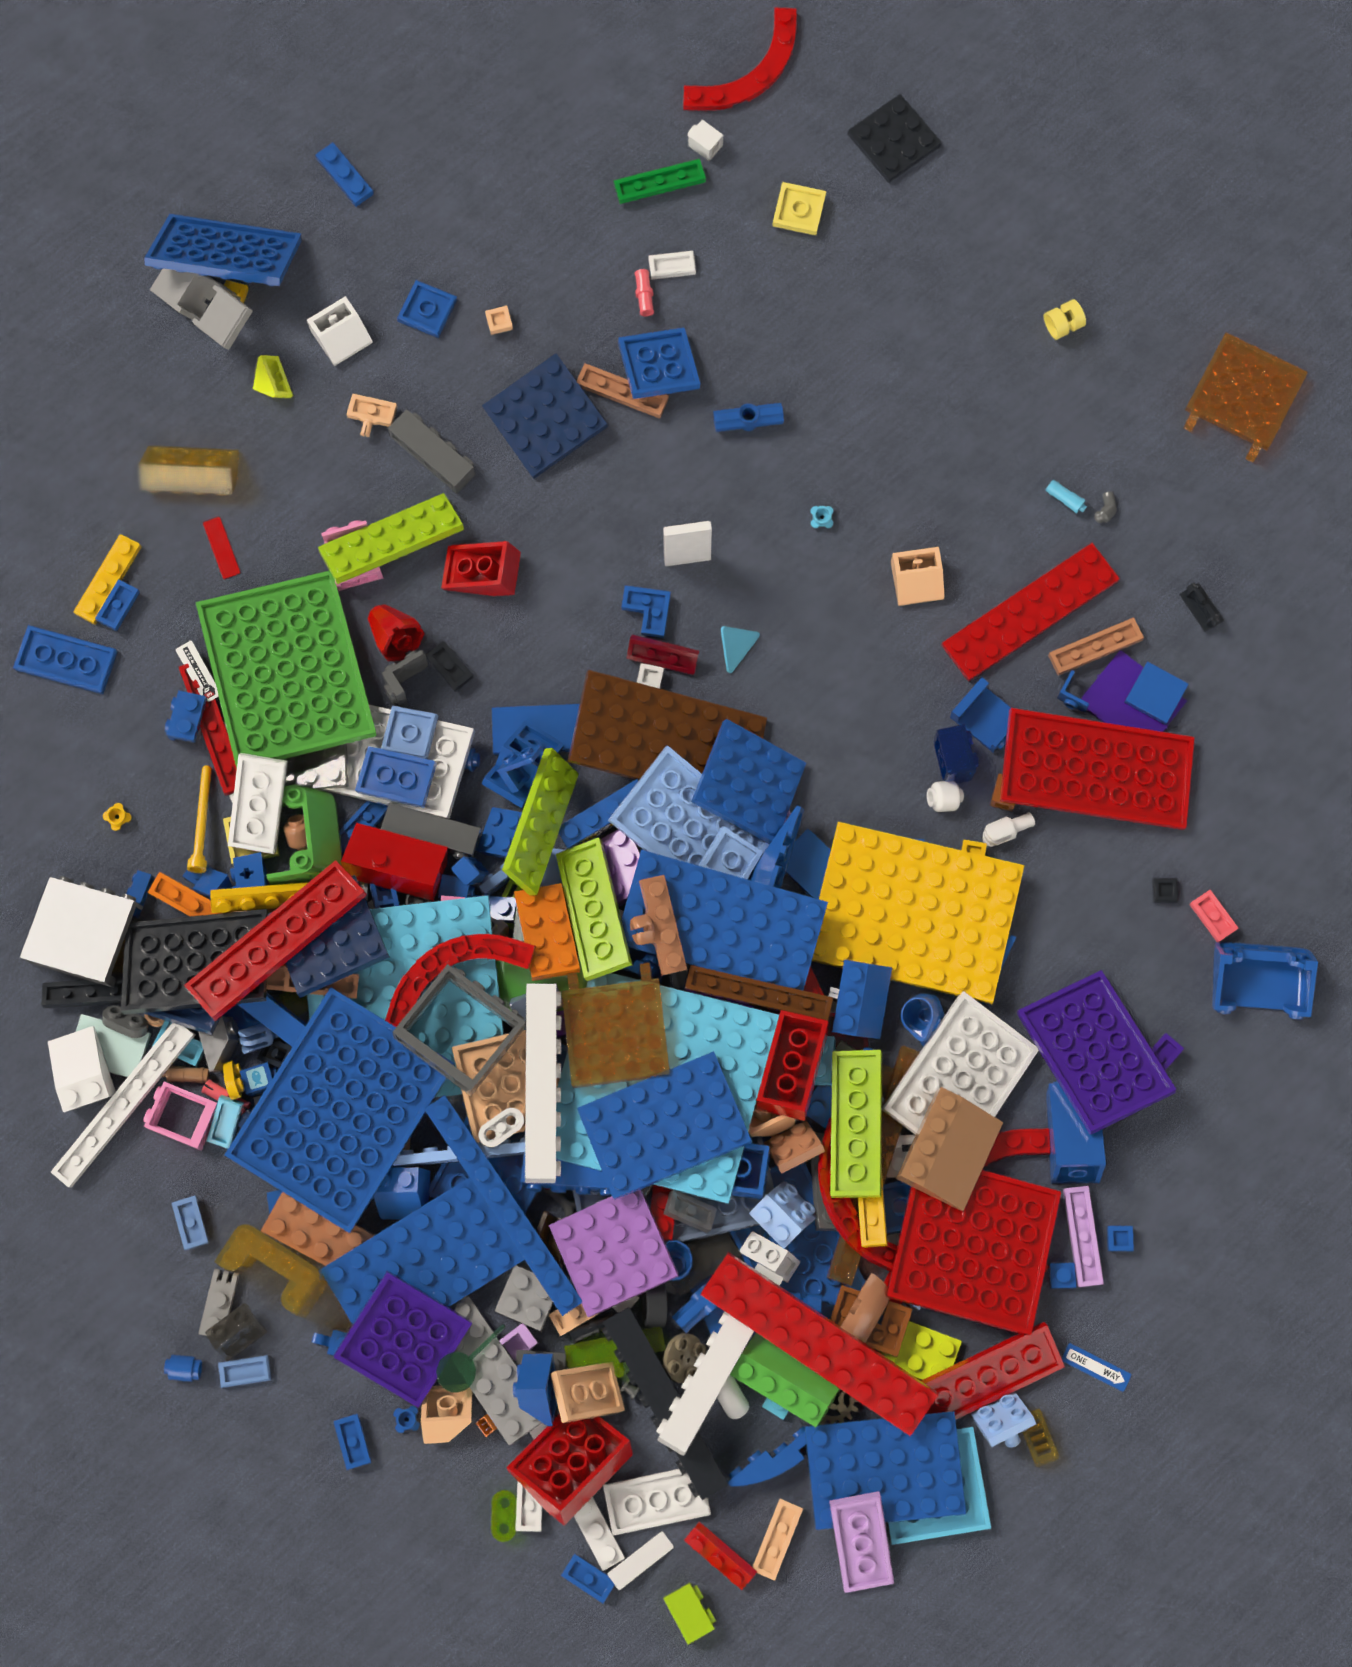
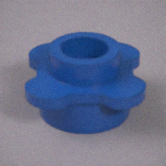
[394,1406,420,1433]

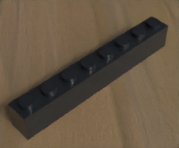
[601,1307,728,1500]

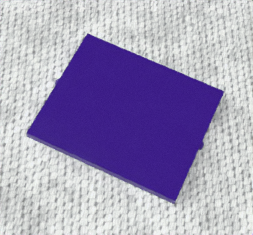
[1081,650,1187,732]

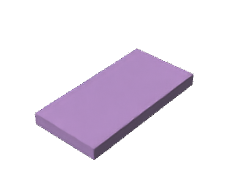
[829,1491,894,1593]

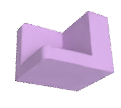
[499,1323,539,1360]

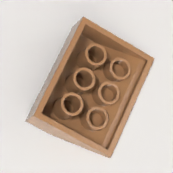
[896,1087,1003,1211]

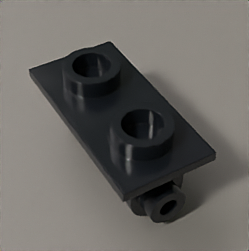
[1179,582,1224,632]

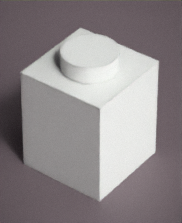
[688,120,723,161]

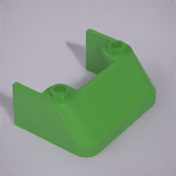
[267,785,343,885]

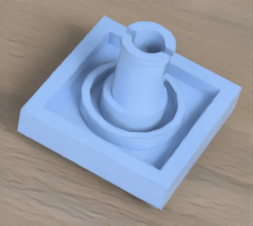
[971,1392,1036,1447]

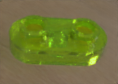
[491,1490,517,1542]

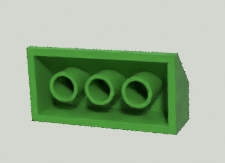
[730,1333,840,1427]

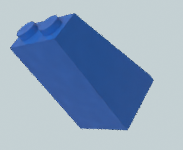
[1046,1081,1106,1184]

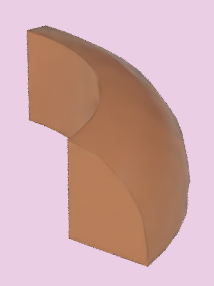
[840,1273,889,1343]

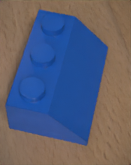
[832,959,892,1039]

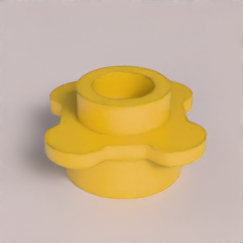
[103,803,132,831]

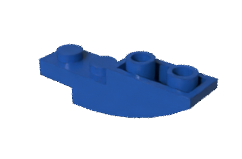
[727,1426,806,1487]

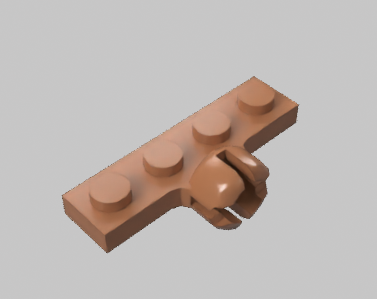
[630,875,687,975]

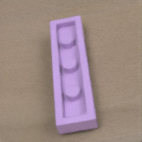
[1063,1186,1103,1287]

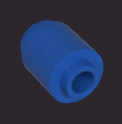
[164,1354,202,1382]

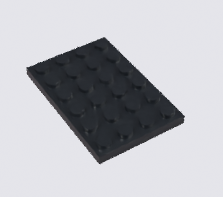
[121,909,269,1015]

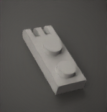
[199,1268,239,1339]

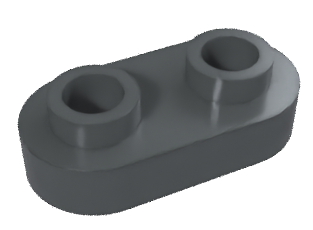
[102,1006,148,1038]

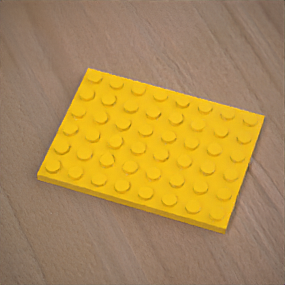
[812,822,1024,1004]

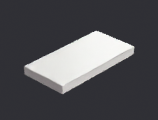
[663,521,712,567]
[228,753,287,854]
[603,1469,711,1535]

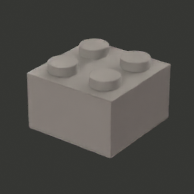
[495,1265,554,1332]

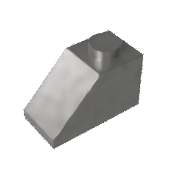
[198,1016,239,1072]

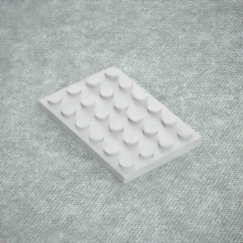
[314,705,475,819]
[882,991,1039,1135]

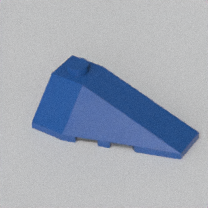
[748,806,805,889]

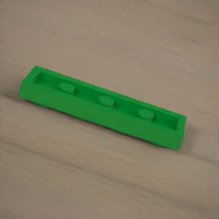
[614,159,706,204]

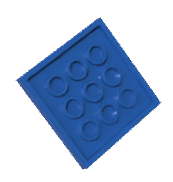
[691,719,806,844]

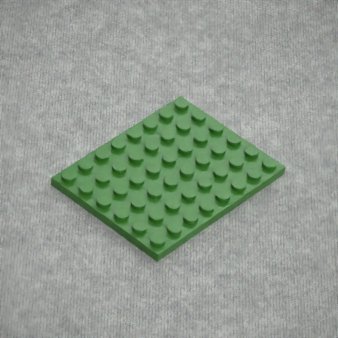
[196,571,377,768]

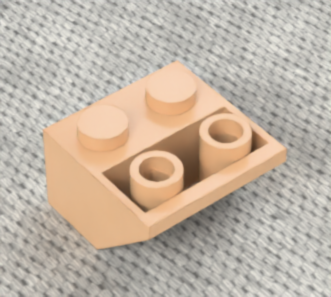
[891,547,944,606]

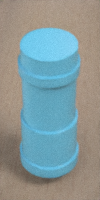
[1046,479,1087,514]

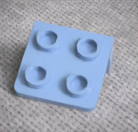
[749,1181,816,1249]

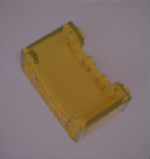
[214,1224,327,1318]

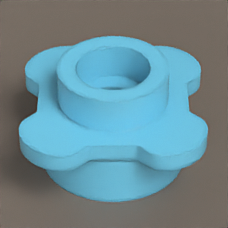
[810,506,834,528]

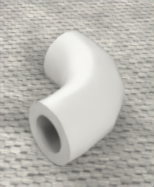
[717,1374,749,1419]

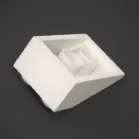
[48,1026,116,1112]

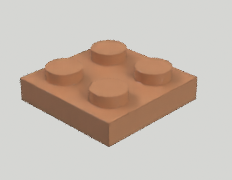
[763,1121,825,1174]

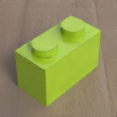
[663,1582,716,1644]

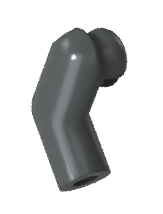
[1094,491,1117,523]

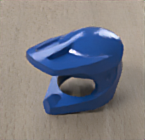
[901,994,945,1047]

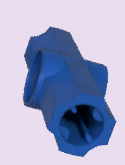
[713,403,784,432]
[672,1283,718,1333]

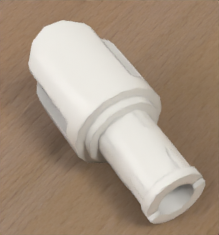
[982,812,1035,847]

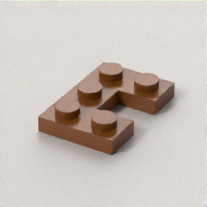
[830,1285,912,1357]

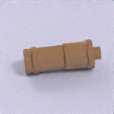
[162,1065,210,1084]

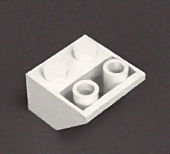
[307,296,373,366]

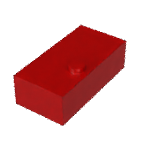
[341,823,448,901]
[756,1010,829,1121]

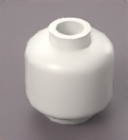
[927,781,964,812]

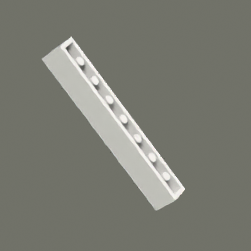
[525,984,561,1183]
[656,1263,783,1456]

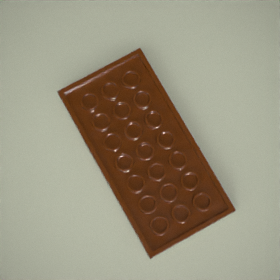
[567,670,767,780]

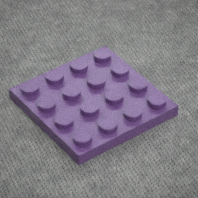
[549,1189,679,1317]

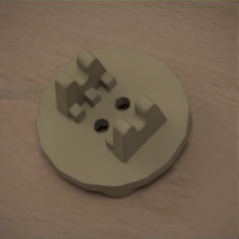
[662,1333,706,1383]

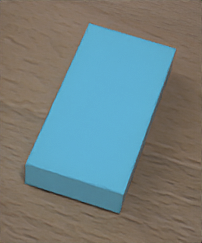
[207,1095,244,1149]

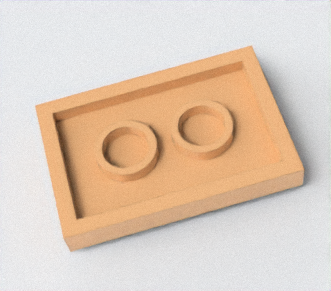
[550,1362,625,1423]

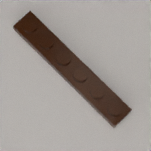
[685,965,833,1021]

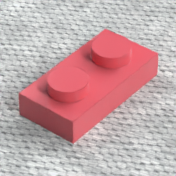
[1189,890,1238,942]

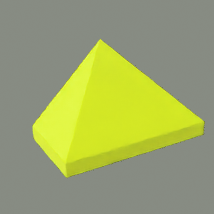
[253,355,293,398]

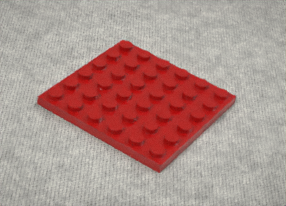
[886,1170,1061,1335]

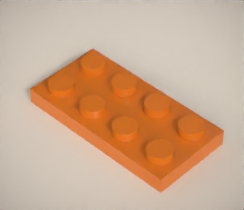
[514,883,580,981]

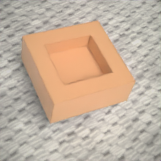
[485,306,513,335]

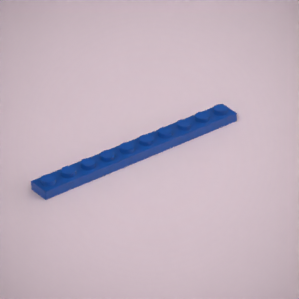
[424,1095,582,1316]

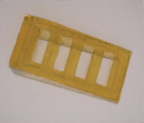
[1022,1408,1059,1467]

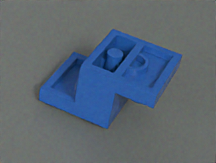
[482,721,565,808]

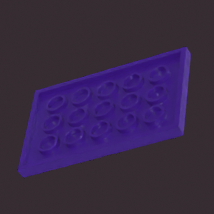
[1017,970,1177,1135]

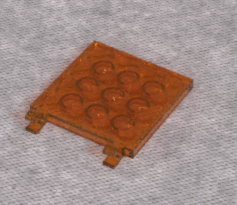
[1183,332,1308,462]
[562,963,670,1088]

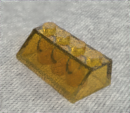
[139,446,239,496]

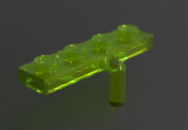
[564,1327,666,1378]

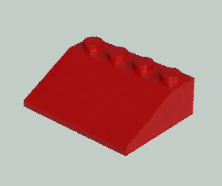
[506,1414,633,1526]

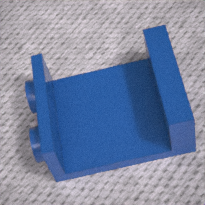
[950,677,1011,753]

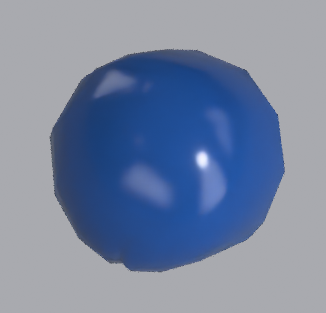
[665,1240,693,1281]

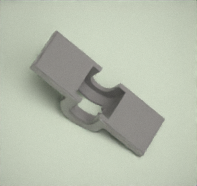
[150,269,253,350]

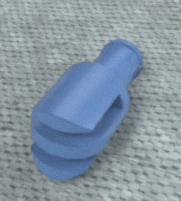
[238,1023,279,1054]

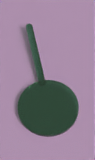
[436,1324,506,1393]

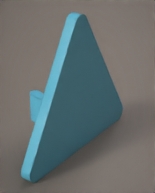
[721,626,760,673]

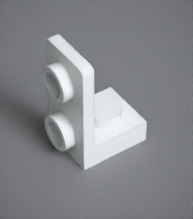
[740,1232,800,1283]

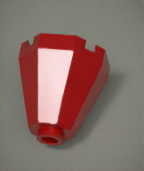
[367,604,425,662]

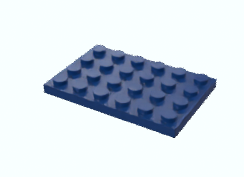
[144,214,301,286]
[577,1051,752,1200]
[805,1411,966,1530]

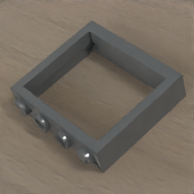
[392,964,526,1096]

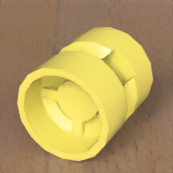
[1044,299,1086,340]

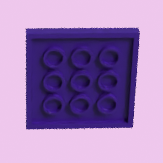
[333,1270,472,1408]

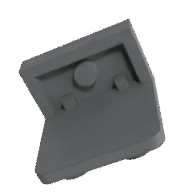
[382,650,428,708]

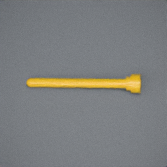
[187,765,211,873]

